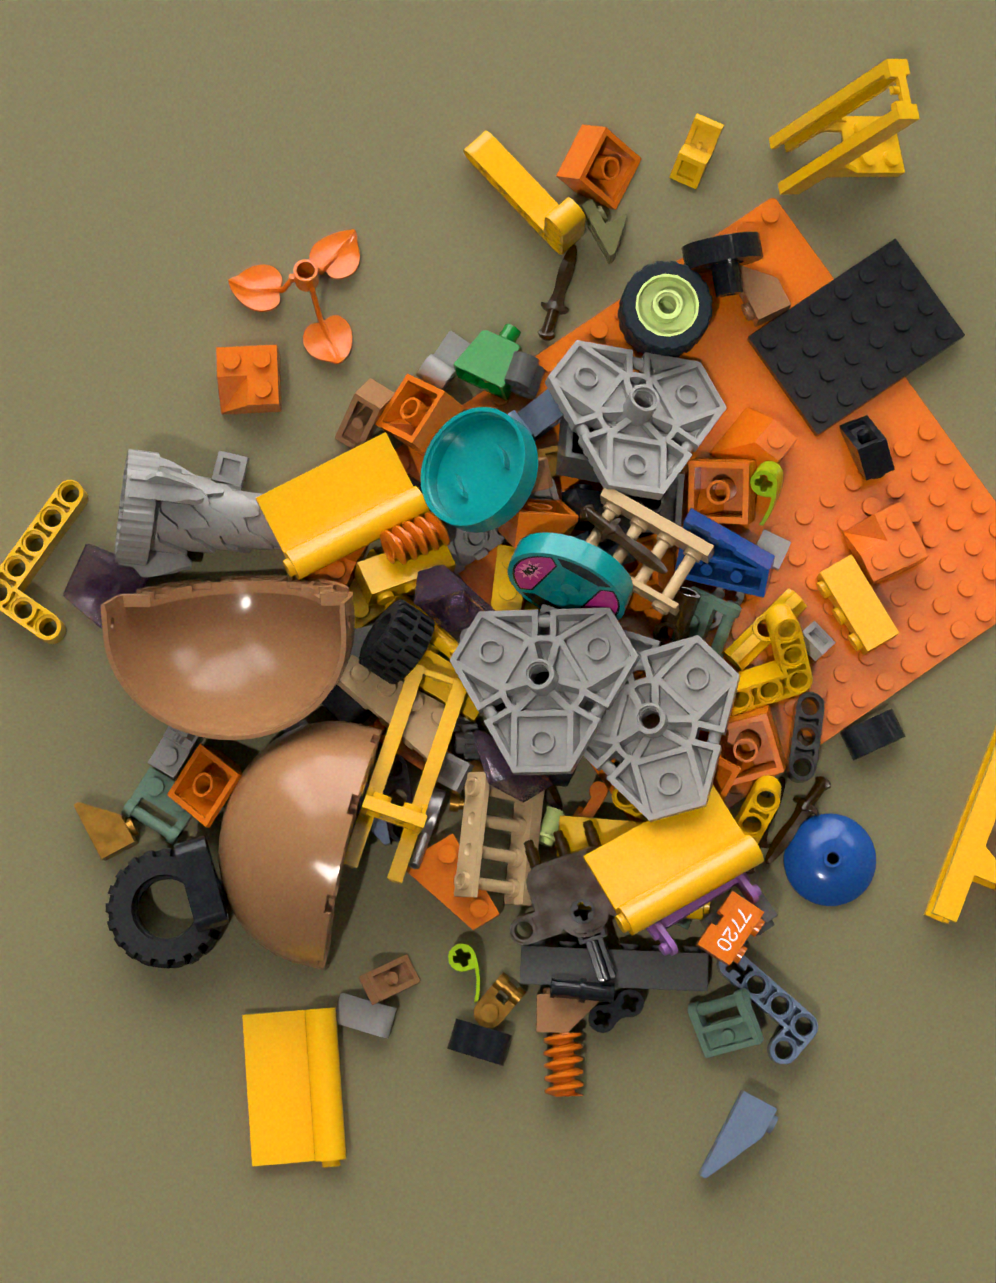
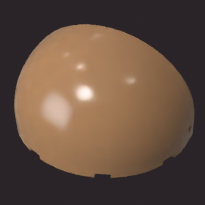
[101,575,355,740]
[218,721,386,971]

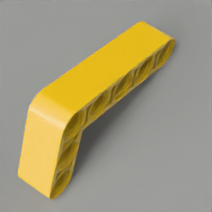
[463,130,586,255]
[0,480,88,644]
[730,604,813,717]
[612,775,781,844]

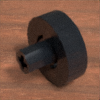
[681,232,763,297]

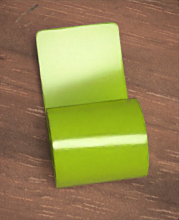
[750,461,784,526]
[448,944,480,1003]

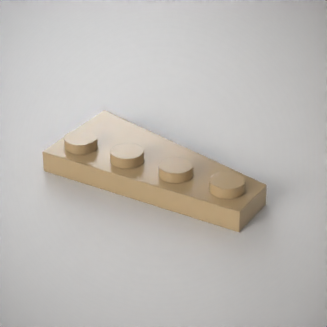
[337,655,445,763]

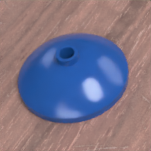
[783,814,876,906]

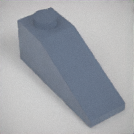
[698,1090,779,1179]

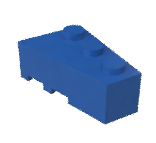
[675,508,775,598]

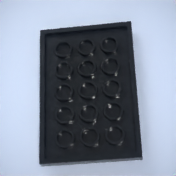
[747,238,965,437]

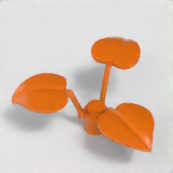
[228,229,360,364]

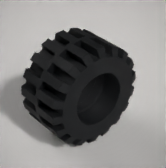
[359,599,435,684]

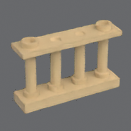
[586,488,714,616]
[454,772,545,906]

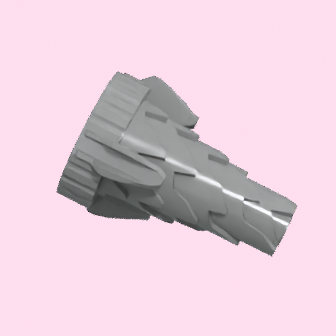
[114,449,281,578]

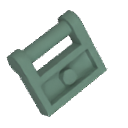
[671,586,742,658]
[121,766,193,845]
[688,988,765,1058]

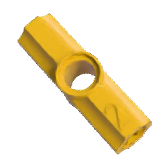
[723,588,807,671]

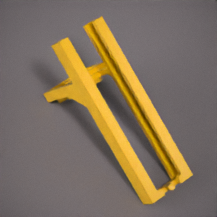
[769,59,920,195]
[343,665,467,885]
[923,725,996,924]

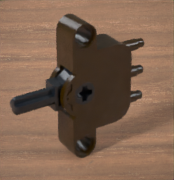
[509,820,617,982]

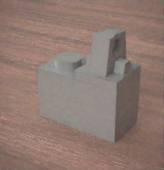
[147,726,205,780]

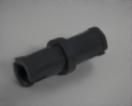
[550,978,615,1003]

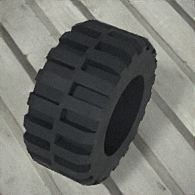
[105,849,228,968]

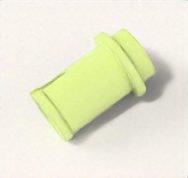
[539,806,565,848]

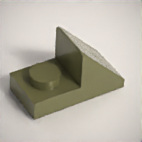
[581,199,627,264]

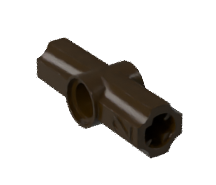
[653,587,701,646]

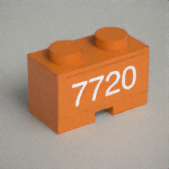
[696,891,765,966]

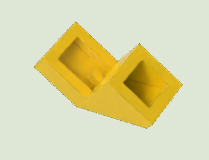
[669,113,724,189]

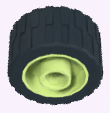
[618,261,713,357]

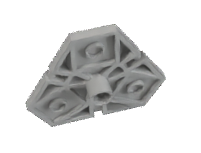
[545,340,727,500]
[450,607,640,775]
[582,635,741,822]

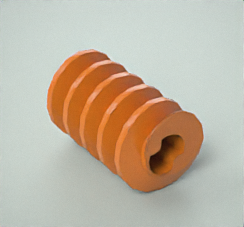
[380,511,450,565]
[543,1033,584,1097]

